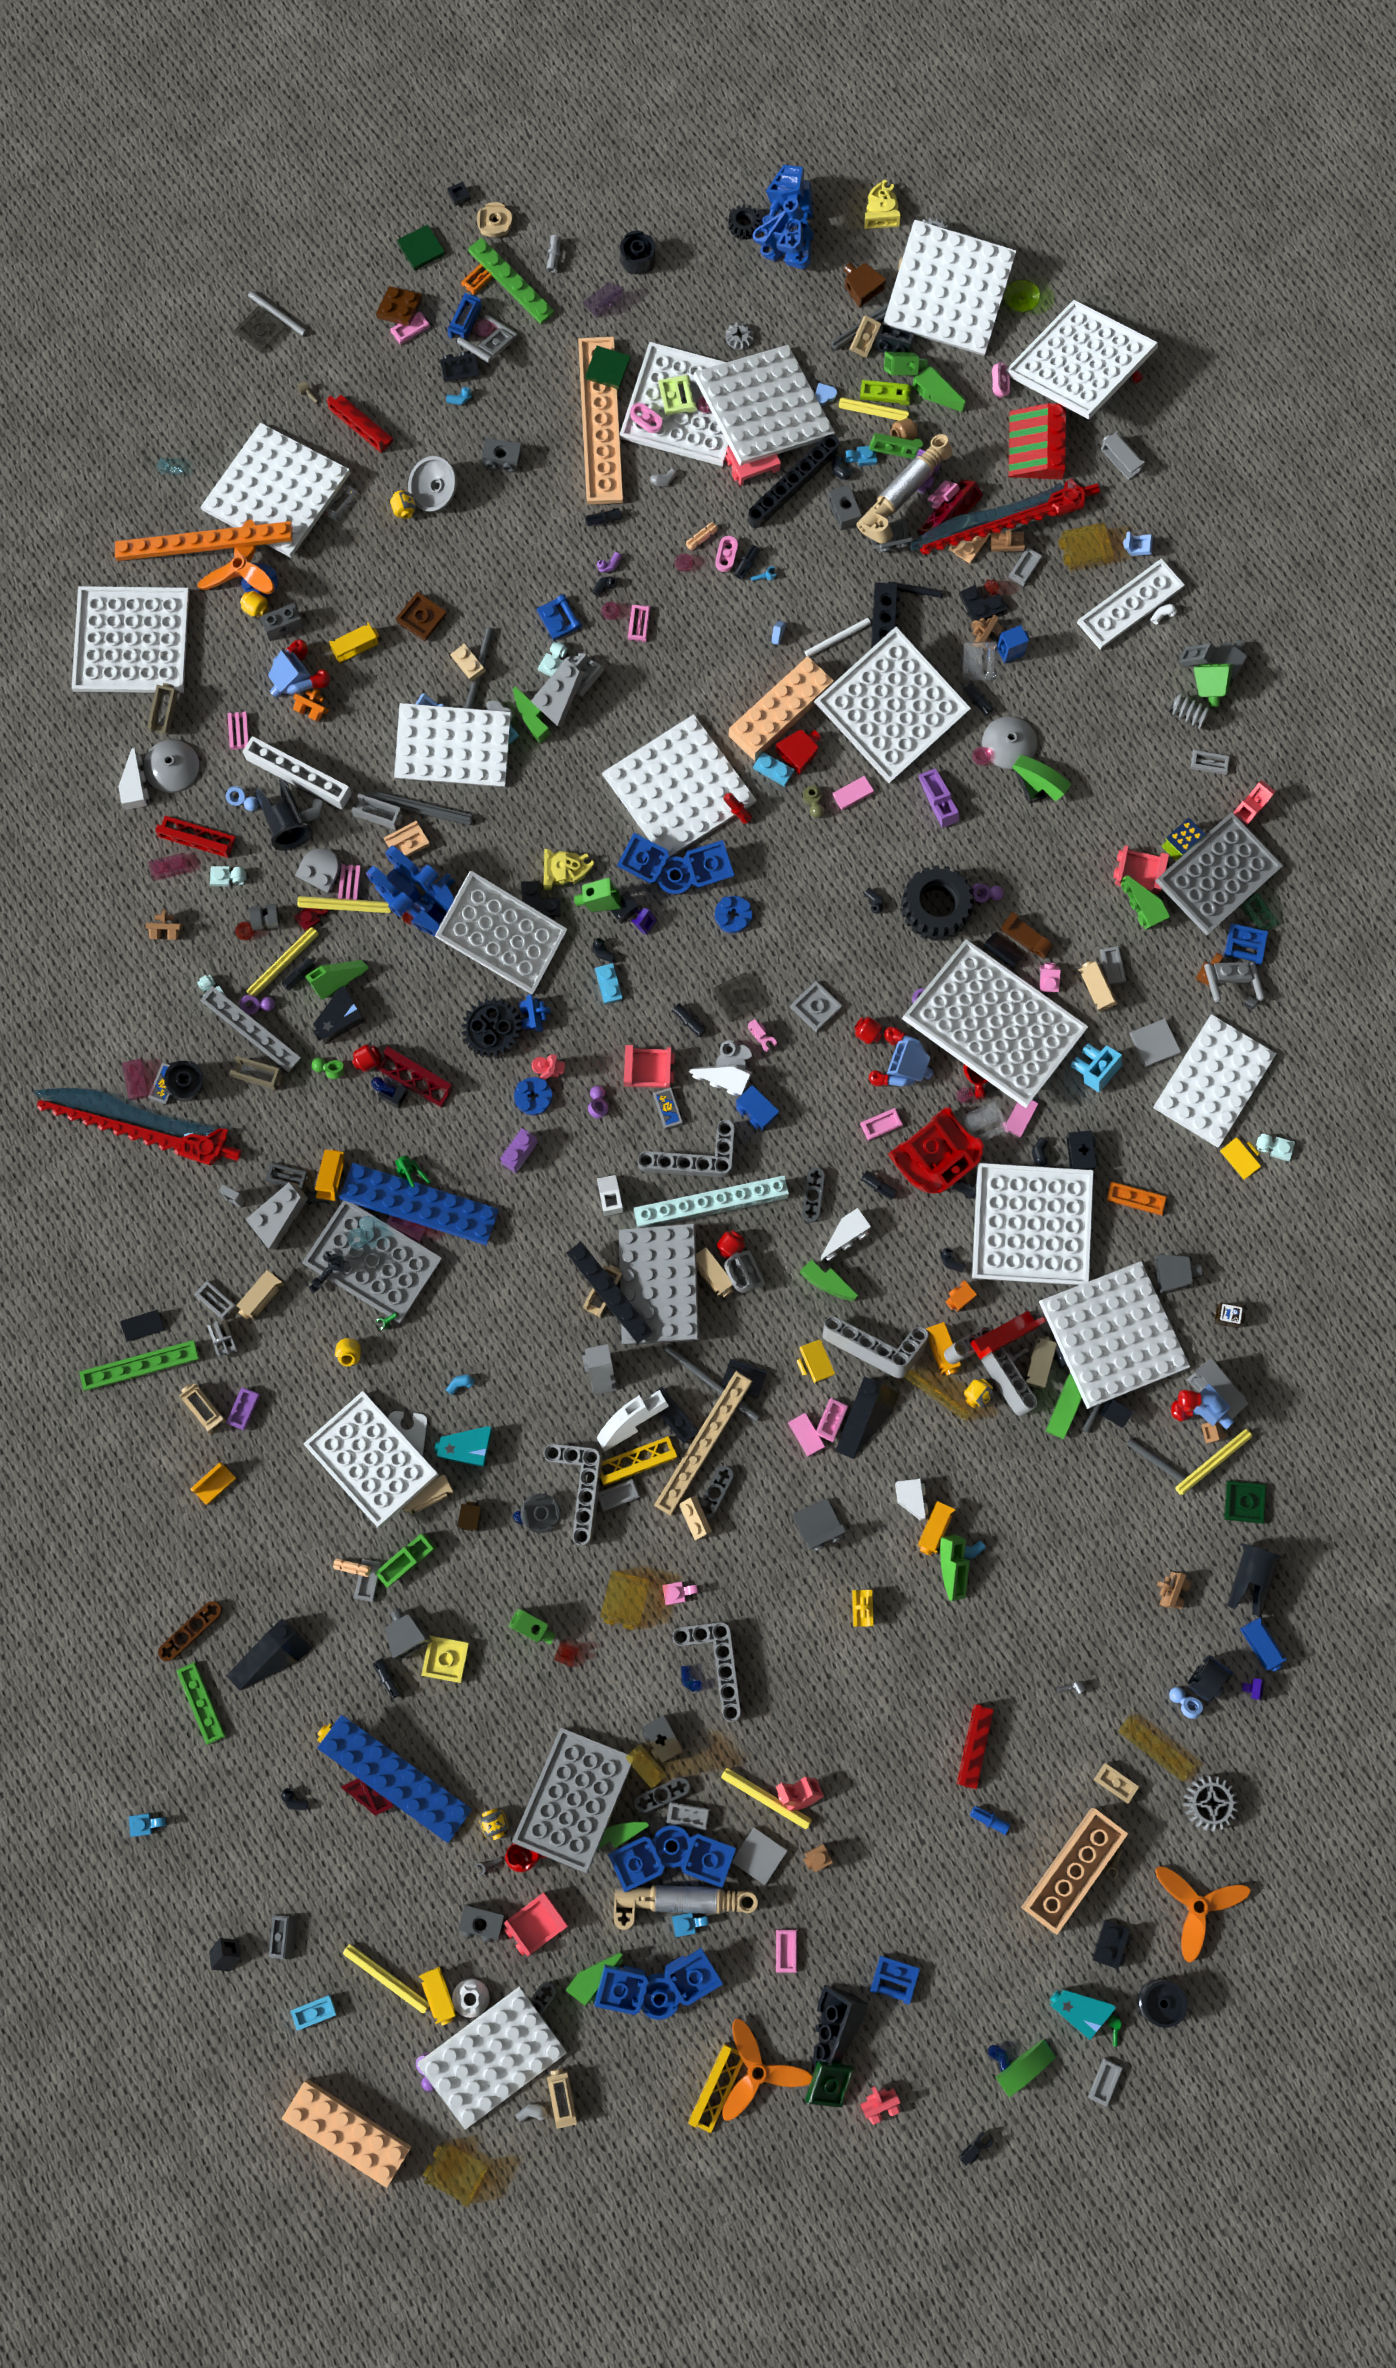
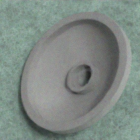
[408,456,457,512]
[982,717,1037,769]
[143,740,199,793]

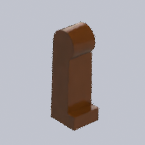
[1001,912,1053,958]

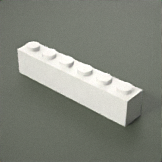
[243,736,351,810]

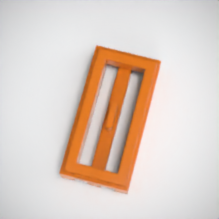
[461,264,493,295]

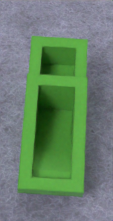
[513,686,551,744]
[1012,755,1071,801]
[800,1260,858,1301]
[1045,1374,1082,1439]
[375,1533,437,1588]
[940,1534,970,1601]
[598,1822,649,1849]
[995,2039,1056,2098]

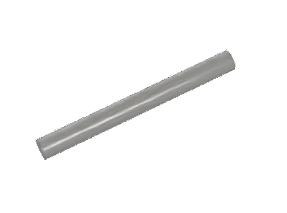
[248,291,307,337]

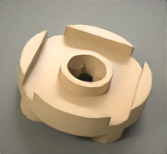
[477,202,512,238]

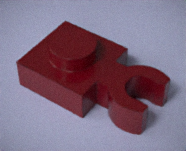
[294,908,329,932]

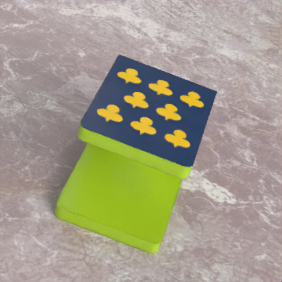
[1162,818,1206,861]

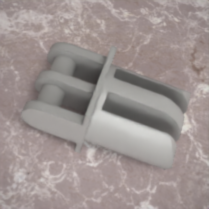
[207,1318,238,1358]

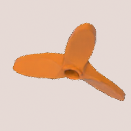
[197,519,275,594]
[1155,1866,1251,1962]
[722,2018,812,2121]

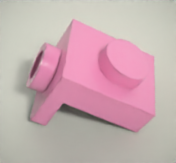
[1039,962,1061,992]

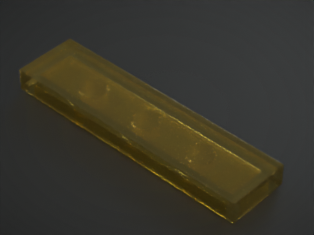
[903,1370,971,1421]
[1117,1715,1195,1782]

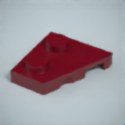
[341,1778,394,1815]

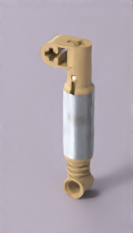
[856,434,953,544]
[614,1885,758,1930]

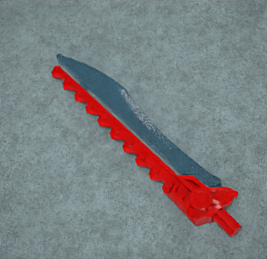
[911,479,1100,554]
[33,1088,242,1166]

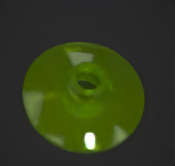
[1005,279,1040,312]

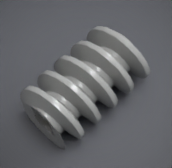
[1168,693,1209,730]

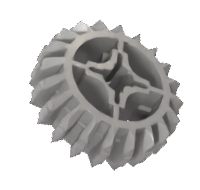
[1183,1775,1239,1831]

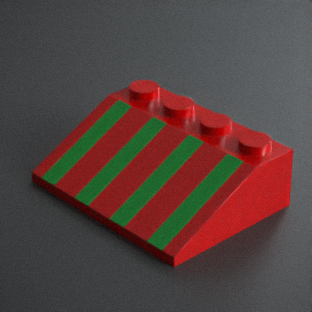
[1008,403,1066,480]

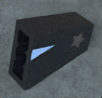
[313,986,364,1044]

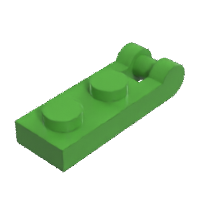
[869,433,923,459]

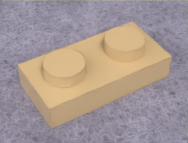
[849,316,881,357]
[450,644,486,682]
[679,1496,712,1540]
[1093,1763,1139,1804]

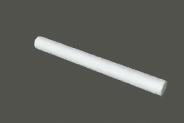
[805,618,871,657]

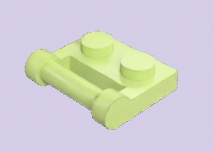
[659,375,697,415]

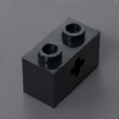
[1066,1130,1098,1171]

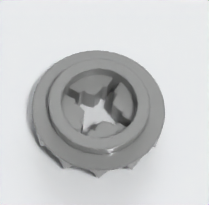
[725,322,754,350]

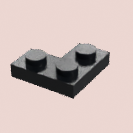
[959,585,1008,622]
[521,880,561,918]

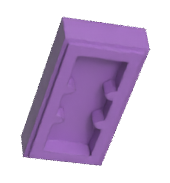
[226,1387,260,1431]

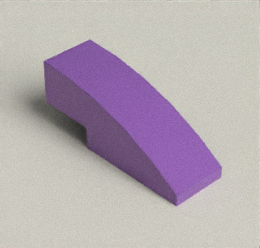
[919,768,959,828]

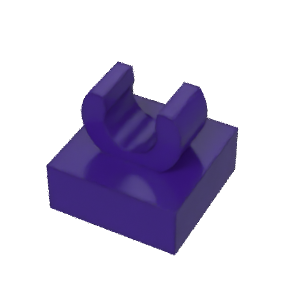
[631,908,657,935]
[1242,1678,1264,1701]

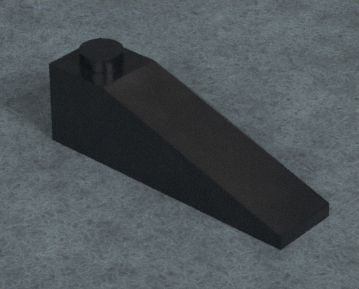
[835,1376,899,1459]
[226,1618,312,1691]
[812,1985,868,2073]

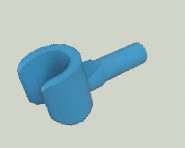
[751,566,777,581]

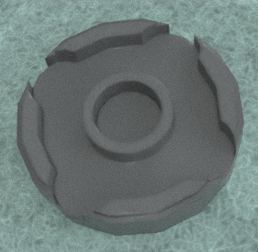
[521,1493,560,1533]

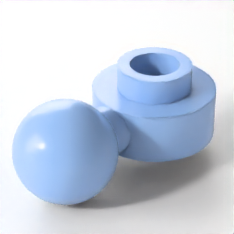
[226,786,259,811]
[1169,1687,1203,1719]

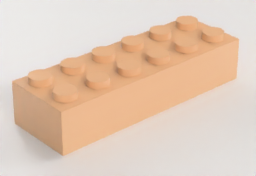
[729,656,834,761]
[1021,1808,1128,1935]
[282,2079,412,2188]

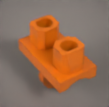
[293,688,330,722]

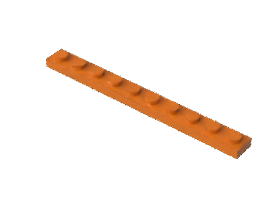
[115,521,293,561]

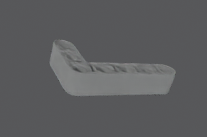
[638,1120,734,1178]
[823,1317,928,1378]
[944,1327,1037,1417]
[544,1444,603,1546]
[672,1623,740,1722]

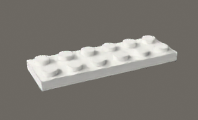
[1077,559,1184,650]

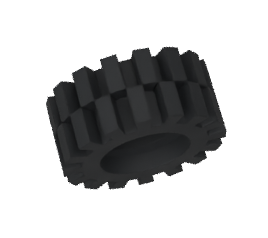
[728,204,760,240]

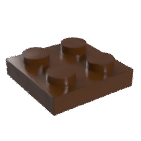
[376,286,423,326]
[395,592,447,641]

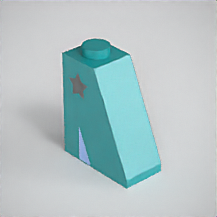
[434,1426,492,1467]
[1049,1989,1116,2040]

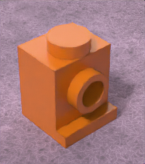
[945,1280,977,1312]

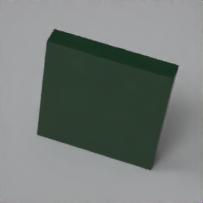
[397,224,445,271]
[585,345,631,390]
[1224,1480,1266,1524]
[805,2061,855,2108]

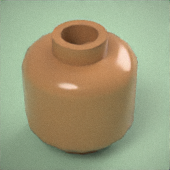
[890,418,918,441]

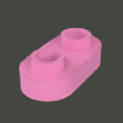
[992,362,1010,398]
[630,403,662,433]
[716,536,738,572]

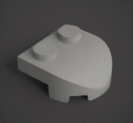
[560,653,604,697]
[295,849,341,893]
[724,1250,766,1293]

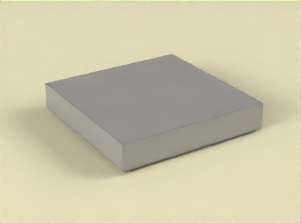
[790,980,843,1033]
[1130,1018,1181,1068]
[731,1827,787,1885]

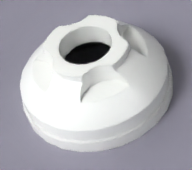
[452,1979,490,2018]

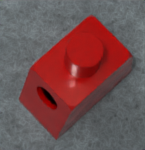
[776,730,821,775]

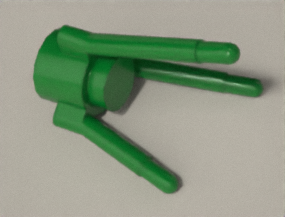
[395,1155,431,1188]

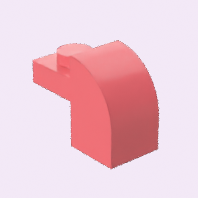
[1233,780,1276,825]
[776,1776,824,1811]

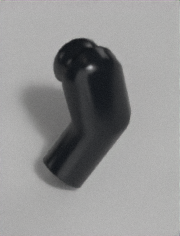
[832,456,851,480]
[591,576,618,597]
[864,887,883,914]
[592,938,615,963]
[1031,1137,1048,1166]
[941,1247,965,1273]
[281,1788,308,1811]

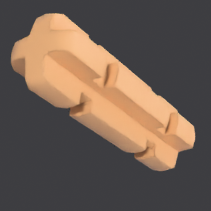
[686,522,717,550]
[333,1559,371,1577]

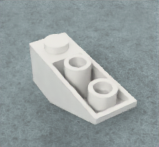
[119,748,149,810]
[689,1065,752,1096]
[821,1208,871,1261]

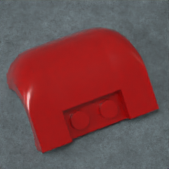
[887,1107,984,1194]

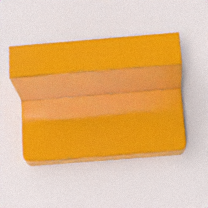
[191,1462,237,1505]

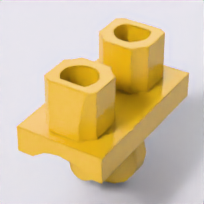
[852,1590,874,1627]

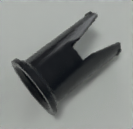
[255,779,312,851]
[1226,1543,1285,1618]

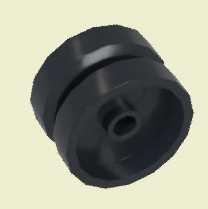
[1137,1978,1188,2028]

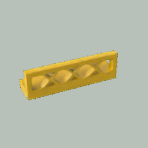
[601,1436,677,1486]
[688,2043,743,2133]

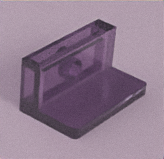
[583,282,623,318]

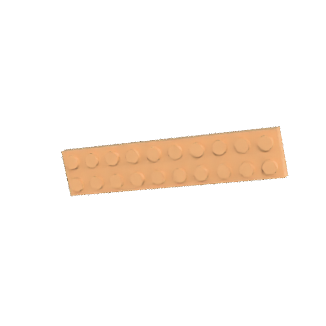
[578,337,623,505]

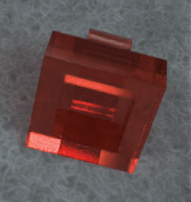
[554,1641,579,1667]

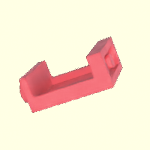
[725,446,781,486]
[1113,845,1169,895]
[624,1045,675,1088]
[503,1892,568,1957]

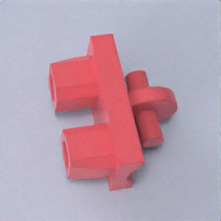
[532,1054,565,1080]
[860,2086,900,2125]

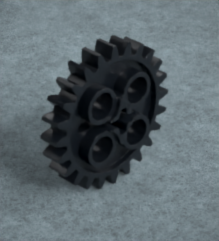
[461,997,523,1059]

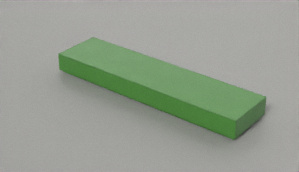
[176,1662,226,1745]

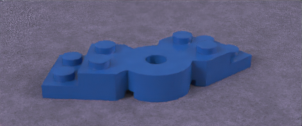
[617,833,734,895]
[608,1826,736,1892]
[594,1947,723,2020]

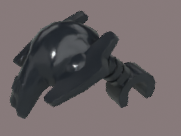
[309,1251,346,1293]

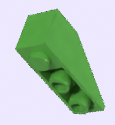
[912,365,966,412]
[1121,875,1170,929]
[305,960,369,1000]
[565,1951,623,2006]

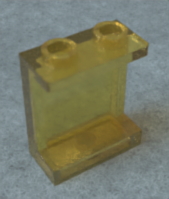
[1058,522,1114,571]
[600,1570,650,1630]
[626,1744,667,1788]
[423,2141,489,2208]

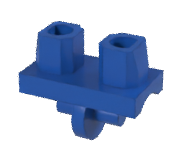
[519,995,551,1032]

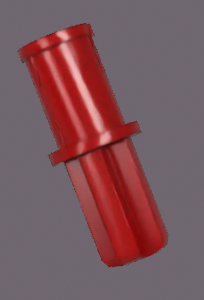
[723,792,752,824]

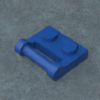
[536,594,582,641]
[1223,923,1268,965]
[870,1956,920,2005]

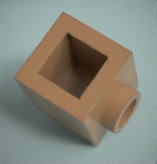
[803,1844,833,1872]

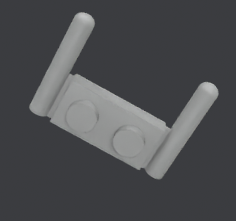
[457,315,518,363]
[1204,962,1265,1002]

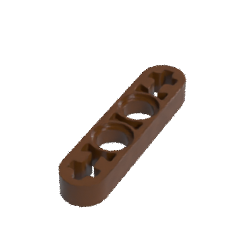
[158,1601,222,1662]

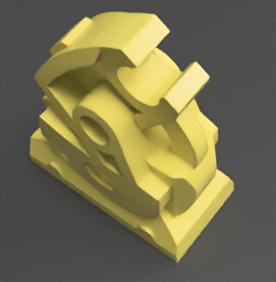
[864,180,900,229]
[544,849,594,890]

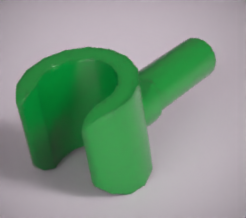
[376,1312,399,1330]
[1108,2015,1121,2047]

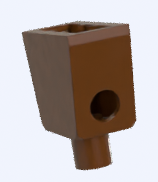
[844,263,886,308]

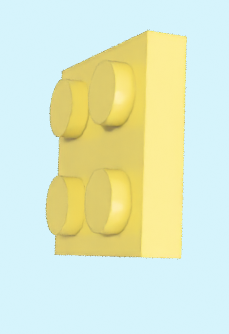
[421,1636,469,1683]

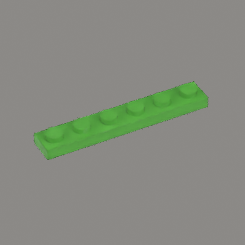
[468,237,554,324]
[79,1340,199,1391]

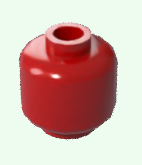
[854,1016,883,1044]
[352,1044,382,1072]
[717,1230,745,1259]

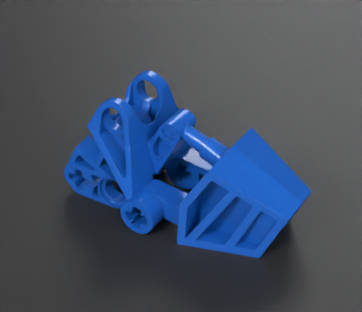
[753,165,814,269]
[366,845,455,936]

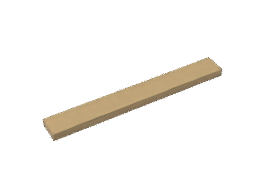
[654,1371,753,1516]

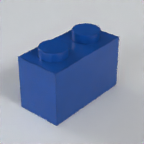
[997,625,1029,664]
[736,1085,779,1131]

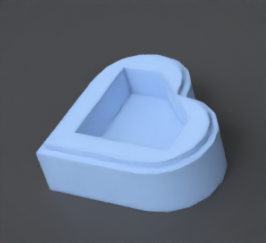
[815,383,837,406]
[772,621,786,645]

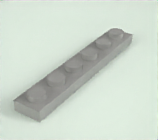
[200,986,301,1073]

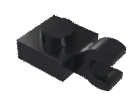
[958,2131,993,2166]

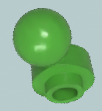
[312,1057,345,1079]

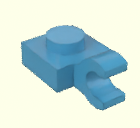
[844,446,877,467]
[129,1813,166,1837]
[672,1913,709,1937]

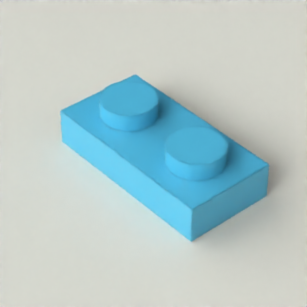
[753,752,794,787]
[595,963,622,1005]
[290,1995,337,2031]

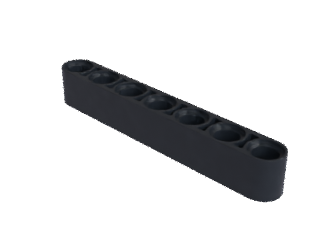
[748,434,839,528]

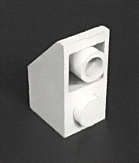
[597,1175,623,1216]
[895,1479,928,1520]

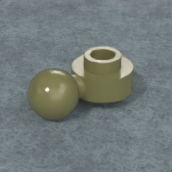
[803,786,825,818]

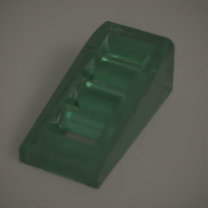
[1240,892,1279,931]

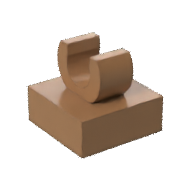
[1201,1422,1227,1444]

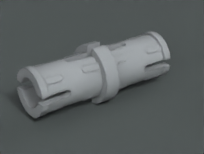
[546,235,562,273]

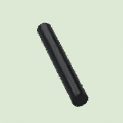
[888,581,942,598]

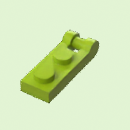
[860,380,911,406]

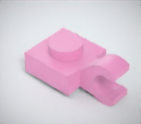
[928,480,960,509]
[748,1019,777,1052]
[662,1582,698,1605]

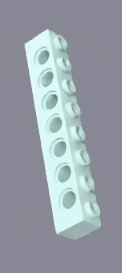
[634,1176,789,1228]

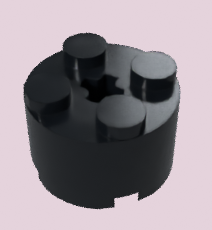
[620,230,655,274]
[164,1061,203,1102]
[1187,1654,1233,1703]

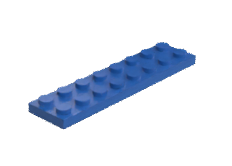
[340,1163,499,1246]
[317,1714,472,1843]

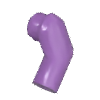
[597,552,622,573]

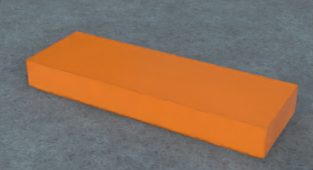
[1106,1182,1167,1216]

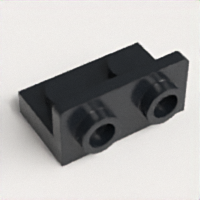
[874,323,915,353]
[440,351,479,382]
[1092,1920,1132,1969]

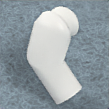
[1150,604,1177,625]

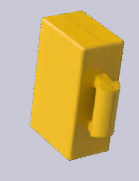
[1220,1137,1261,1179]
[797,1340,835,1383]

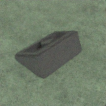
[268,1915,298,1959]

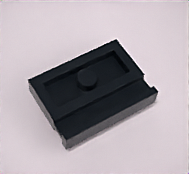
[721,1359,767,1399]

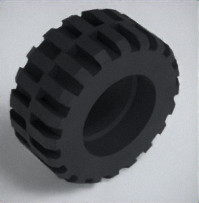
[901,865,975,941]

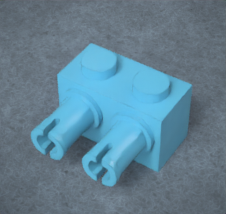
[1070,1043,1122,1093]

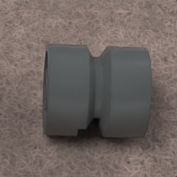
[250,904,280,931]

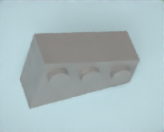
[531,659,585,727]
[246,1182,308,1250]
[582,1344,617,1395]
[1186,1358,1248,1419]

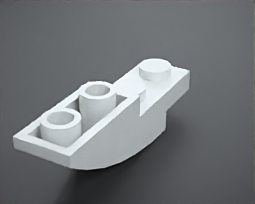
[597,1390,669,1452]

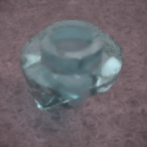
[156,457,182,475]

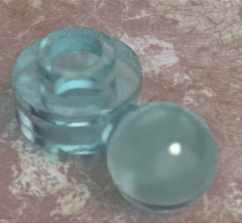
[347,1216,375,1249]

